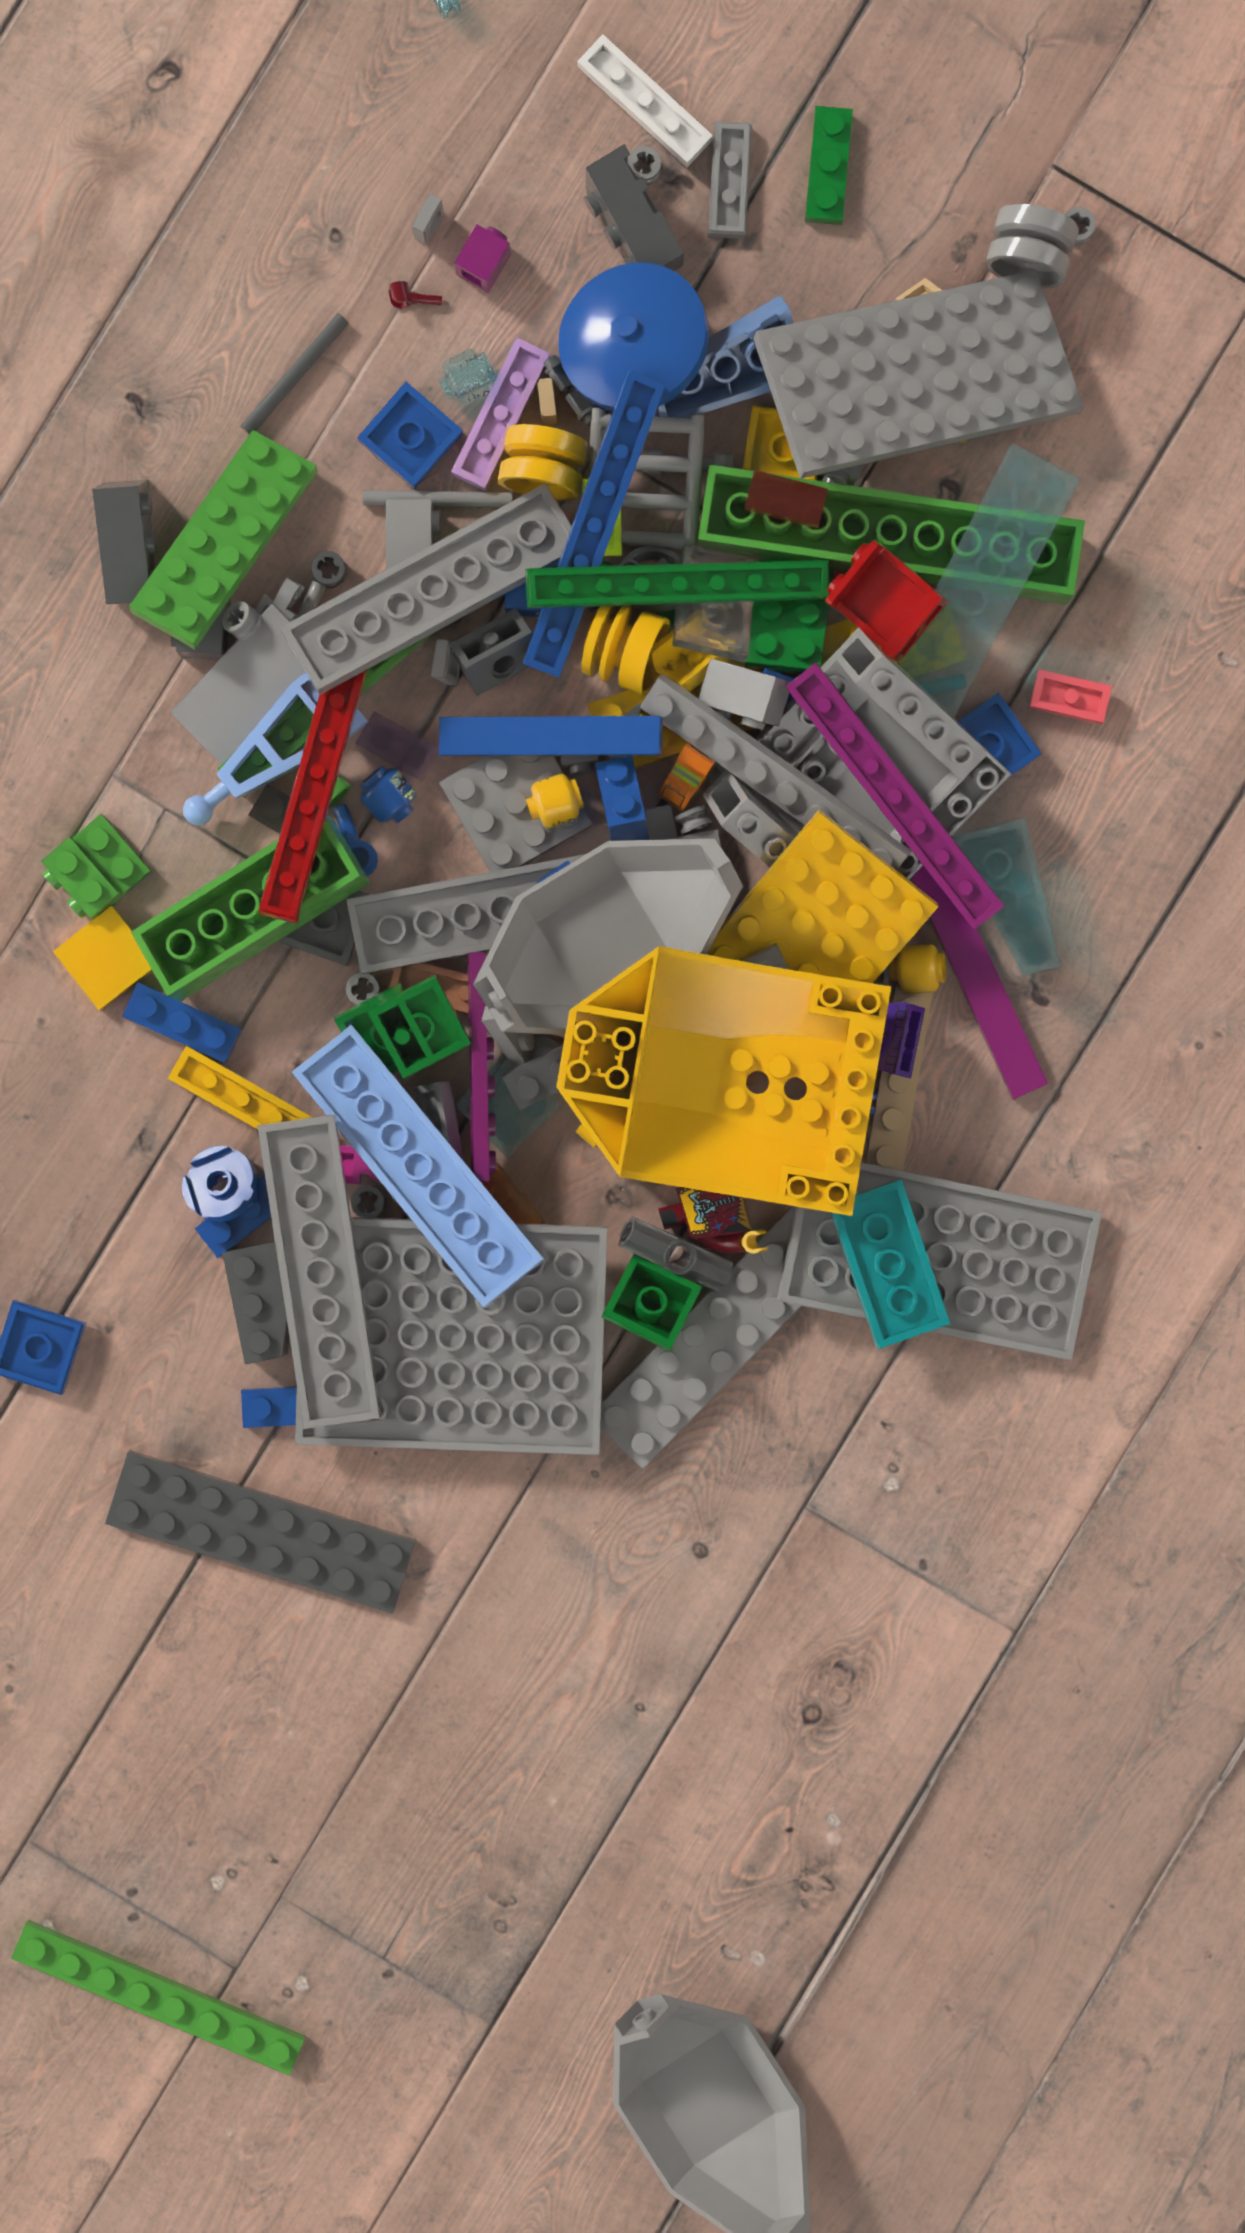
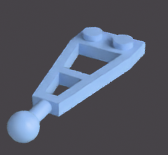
[183,673,368,826]

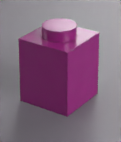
[454,224,511,293]

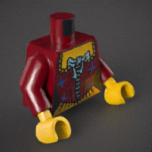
[658,1187,768,1254]

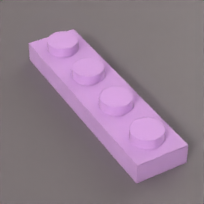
[451,337,551,492]

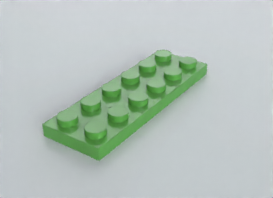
[129,430,318,649]

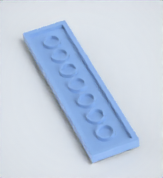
[292,1025,544,1309]

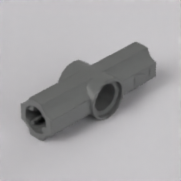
[618,1216,733,1292]

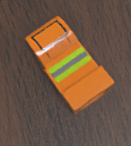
[658,742,717,812]

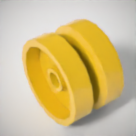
[498,424,588,501]

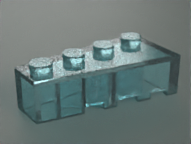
[951,818,1061,977]

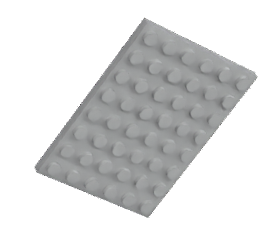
[295,1217,607,1455]

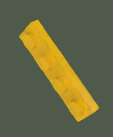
[167,1046,313,1129]

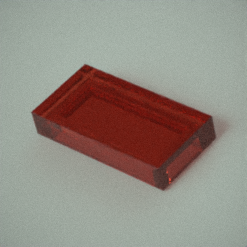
[744,470,828,529]

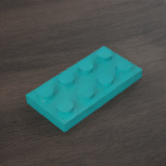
[830,1179,950,1349]

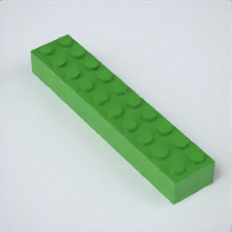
[697,465,1085,605]

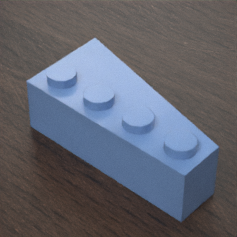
[656,295,793,418]

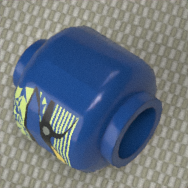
[360,766,416,823]

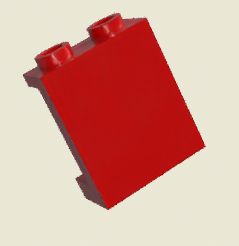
[825,540,949,662]

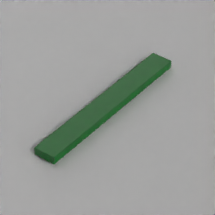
[525,560,830,609]

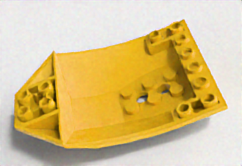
[556,946,891,1216]

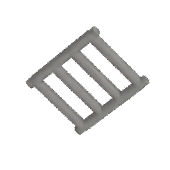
[588,408,704,555]

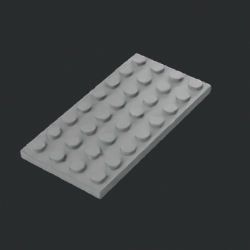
[753,270,1084,479]
[777,1162,1102,1360]

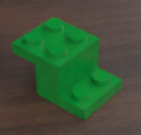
[334,974,471,1079]

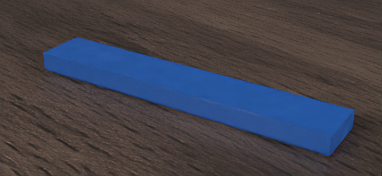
[439,716,663,756]

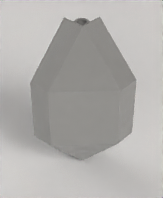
[473,838,743,1035]
[612,1994,811,2233]

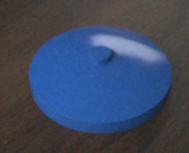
[558,263,709,412]

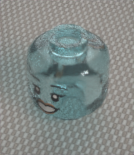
[438,348,496,406]

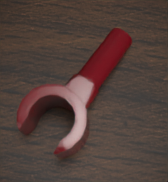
[388,281,442,309]

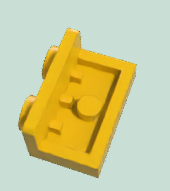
[648,611,737,692]

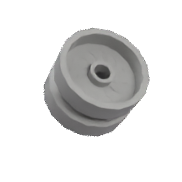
[985,204,1079,289]

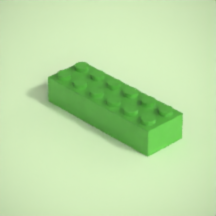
[131,815,371,1001]

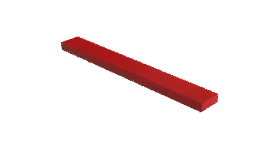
[258,669,368,924]

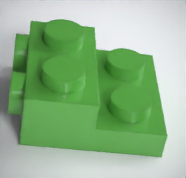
[41,814,152,919]

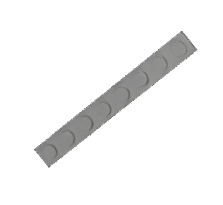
[640,673,911,870]

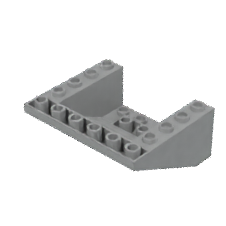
[702,627,1011,880]

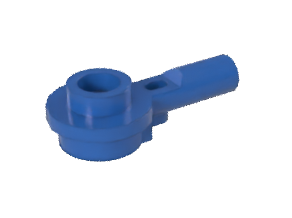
[333,804,378,876]

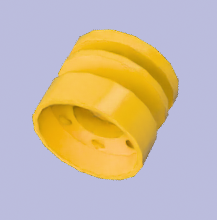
[581,606,670,695]

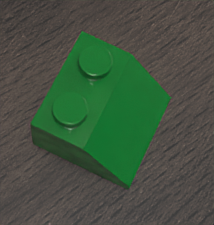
[601,1254,702,1351]

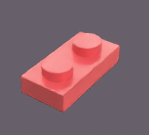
[1028,669,1112,725]

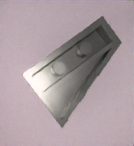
[584,144,684,271]
[92,480,157,605]
[222,1242,290,1364]

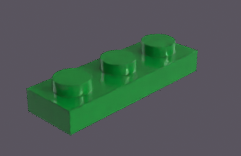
[805,106,853,225]

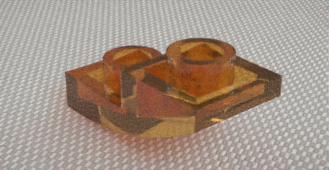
[481,1162,546,1224]

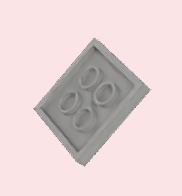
[439,756,593,872]

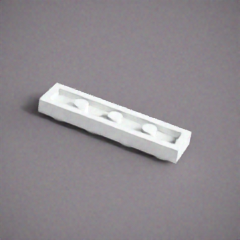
[577,34,713,168]

